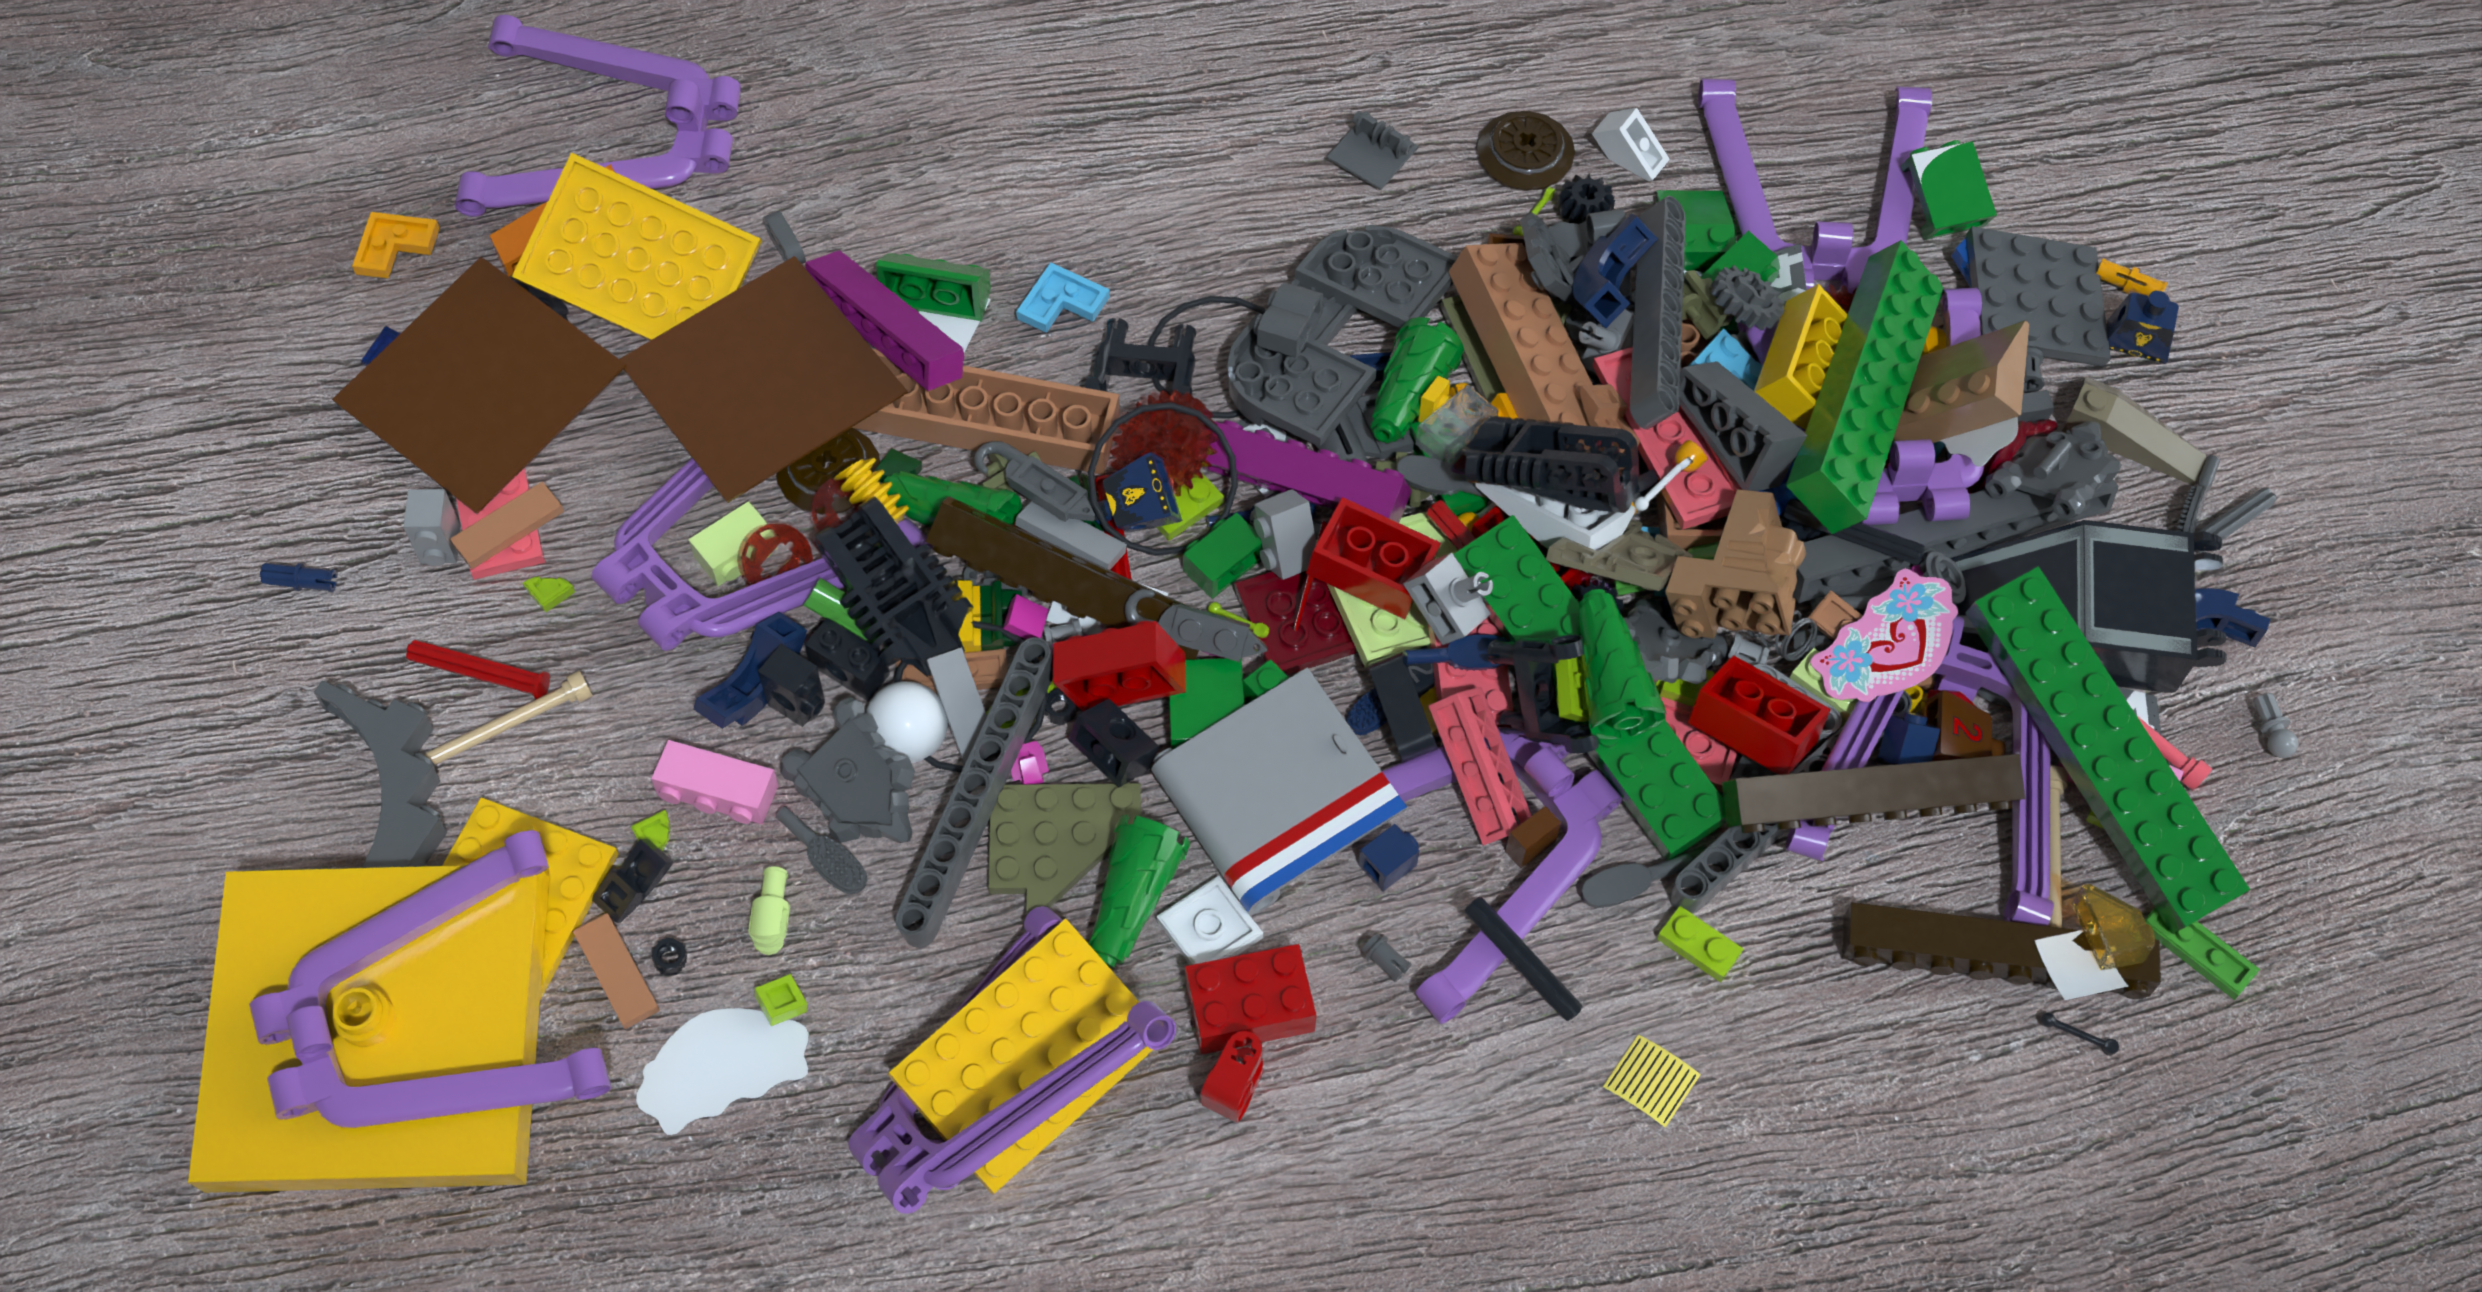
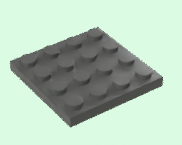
[1966,226,2111,366]

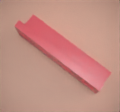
[1429,687,1532,846]

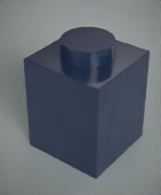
[1878,712,1940,765]
[1358,824,1420,892]

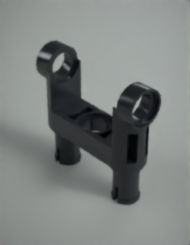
[1085,318,1197,417]
[1487,634,1599,754]

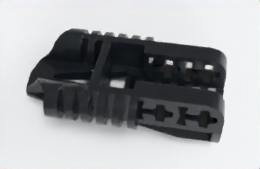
[1451,416,1639,513]
[811,496,974,677]

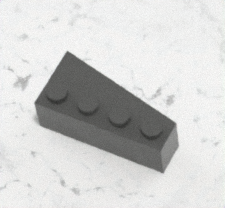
[1679,361,1807,491]

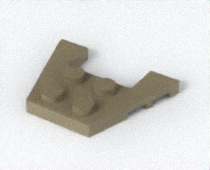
[1546,519,1693,591]

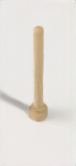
[423,670,593,765]
[2048,766,2067,928]

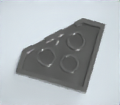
[1520,212,1583,310]

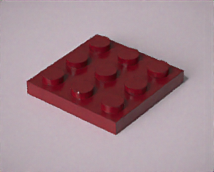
[1235,570,1358,675]

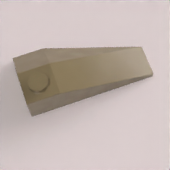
[2062,376,2207,486]

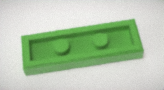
[2139,908,2260,1000]

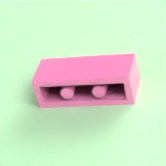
[651,740,779,825]

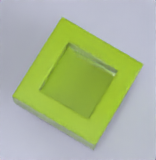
[755,974,807,1026]

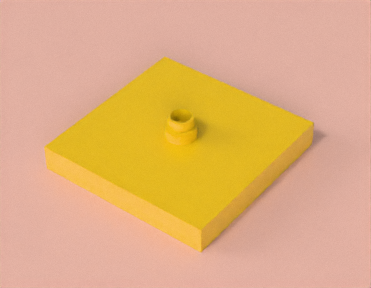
[188,865,549,1193]

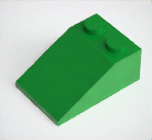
[1656,190,1736,272]

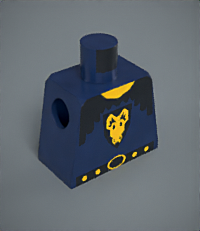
[2106,291,2179,364]
[1091,452,1183,532]

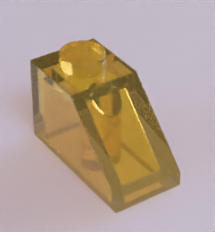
[2072,884,2155,970]

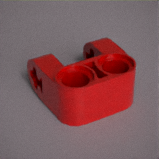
[1201,1031,1264,1123]

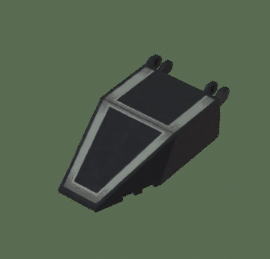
[1950,520,2227,693]

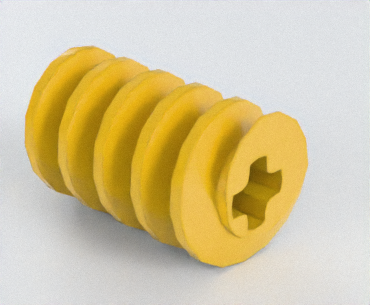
[834,458,909,524]

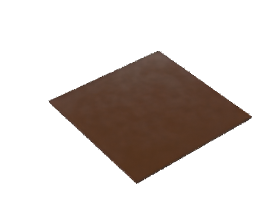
[619,256,908,503]
[332,257,626,514]

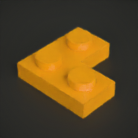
[352,212,440,278]

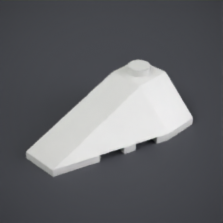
[1476,482,1635,573]

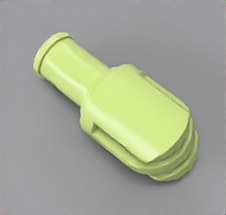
[748,867,790,955]

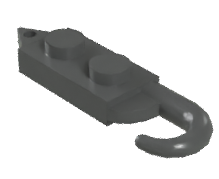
[974,441,1095,522]
[1125,589,1268,662]

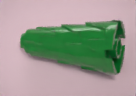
[1370,317,1464,443]
[883,471,1022,528]
[1579,589,1667,739]
[1089,814,1191,969]

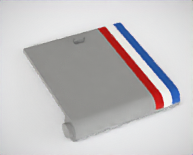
[1152,667,1407,915]

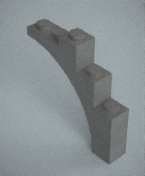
[314,680,447,868]

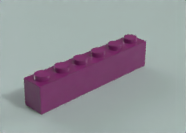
[805,250,964,391]
[1195,420,1412,523]

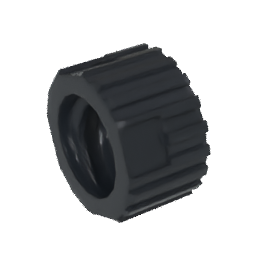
[1044,688,1077,725]
[652,938,687,976]

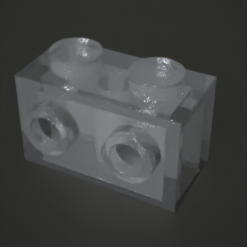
[1416,385,1499,464]

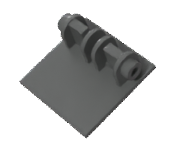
[1327,111,1418,190]

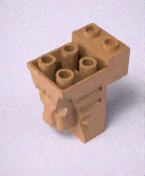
[1666,489,1806,639]

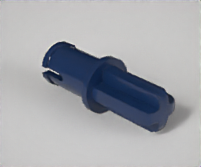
[260,563,337,593]

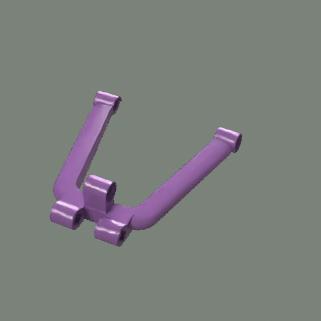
[455,15,741,217]
[1698,78,1932,299]
[1737,287,1984,525]
[591,458,932,651]
[1786,616,2054,926]
[1382,727,1623,1024]
[249,830,611,1128]
[848,906,1176,1214]

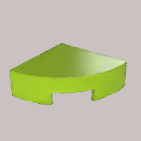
[523,576,575,613]
[631,810,671,851]

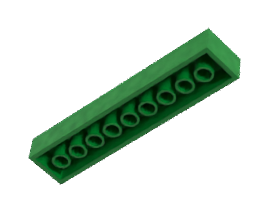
[1786,240,1944,534]
[1453,515,1727,861]
[1965,566,2251,934]

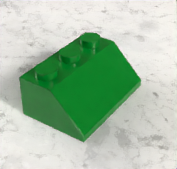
[876,253,991,322]

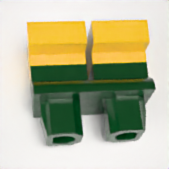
[957,580,1023,653]

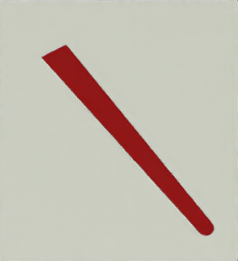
[1294,520,1327,631]

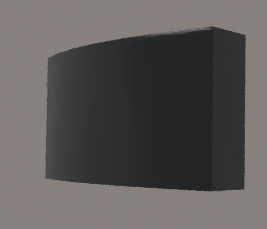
[592,839,674,923]

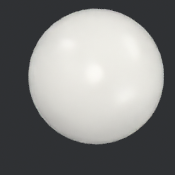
[866,681,948,763]

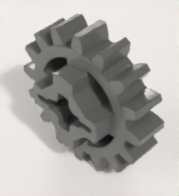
[1711,265,1785,330]

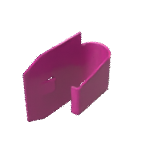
[1011,741,1049,785]

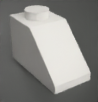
[1592,108,1669,181]

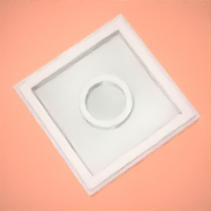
[1157,876,1263,965]

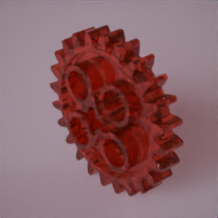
[1110,390,1219,497]

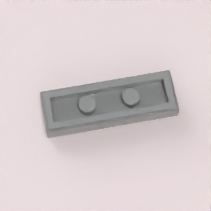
[1015,501,1127,570]
[926,647,997,765]

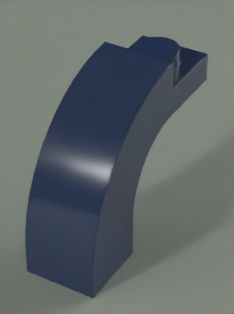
[1573,213,1658,329]
[2195,588,2271,648]
[693,612,807,729]

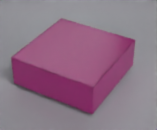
[1003,594,1049,640]

